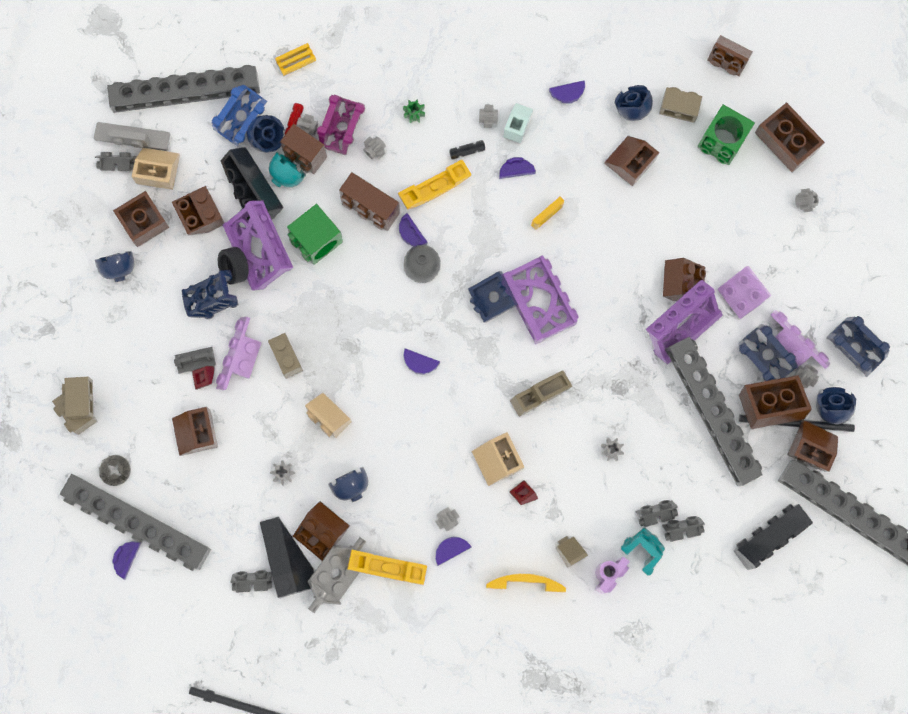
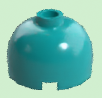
[268,152,306,188]

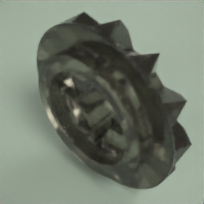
[99,455,131,486]

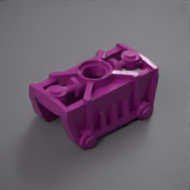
[317,94,366,155]

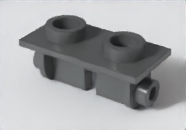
[95,152,137,172]
[174,347,216,374]
[635,500,678,527]
[662,516,705,542]
[230,570,272,593]

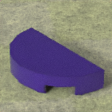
[549,80,585,104]
[499,157,536,179]
[399,213,428,247]
[403,348,440,375]
[435,537,472,566]
[112,541,141,580]

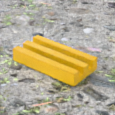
[275,43,316,76]
[531,196,564,230]

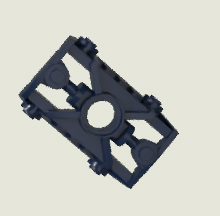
[181,270,239,320]
[826,316,890,377]
[738,324,798,381]

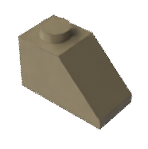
[555,536,588,568]

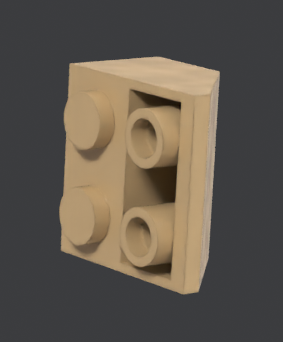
[132,148,180,190]
[305,393,352,438]
[471,432,524,486]

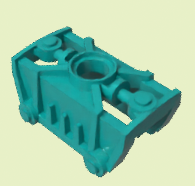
[621,527,665,576]

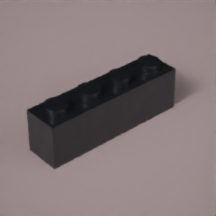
[220,147,284,221]
[733,504,813,570]

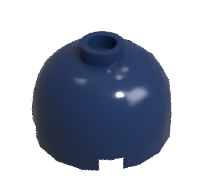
[614,85,653,121]
[247,115,285,153]
[95,251,135,282]
[816,387,857,424]
[328,467,368,502]

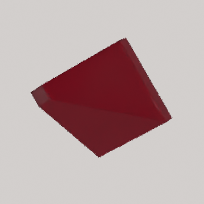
[192,366,215,390]
[509,480,538,505]

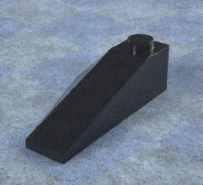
[260,517,314,598]

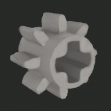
[479,104,498,128]
[296,114,318,135]
[363,136,386,159]
[795,188,819,212]
[794,364,819,388]
[601,438,624,461]
[270,460,295,485]
[435,507,460,531]

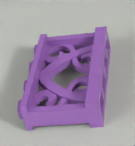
[223,201,294,291]
[503,255,579,345]
[646,280,723,365]

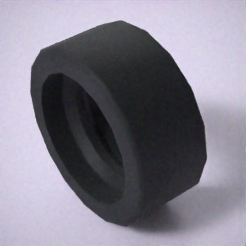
[217,247,249,285]

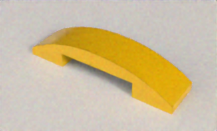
[398,159,472,210]
[347,550,427,585]
[486,574,566,593]

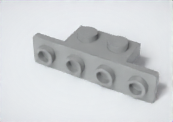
[94,122,171,151]

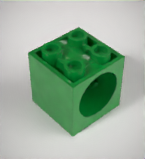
[697,104,755,165]
[287,203,343,265]

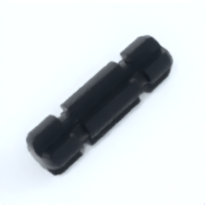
[449,140,486,159]

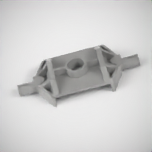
[308,537,366,614]

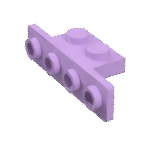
[771,310,830,369]
[216,317,262,390]

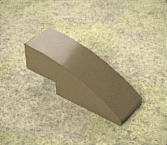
[510,370,573,417]

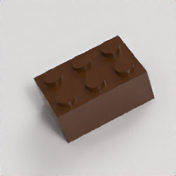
[755,102,825,173]
[339,172,400,231]
[739,375,812,429]

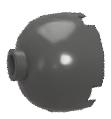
[403,245,441,283]

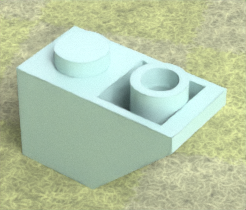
[503,103,533,143]

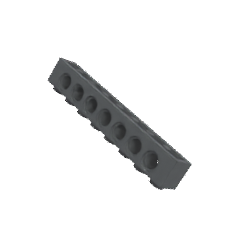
[107,65,260,113]
[665,336,763,486]
[778,459,908,566]
[60,473,211,571]

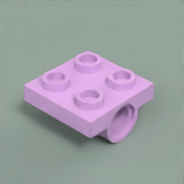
[717,266,772,319]
[595,557,630,594]

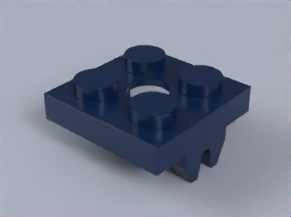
[468,271,518,323]

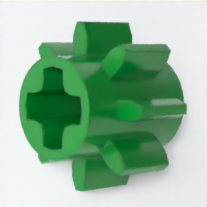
[403,99,425,123]

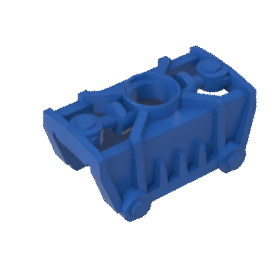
[211,85,268,147]

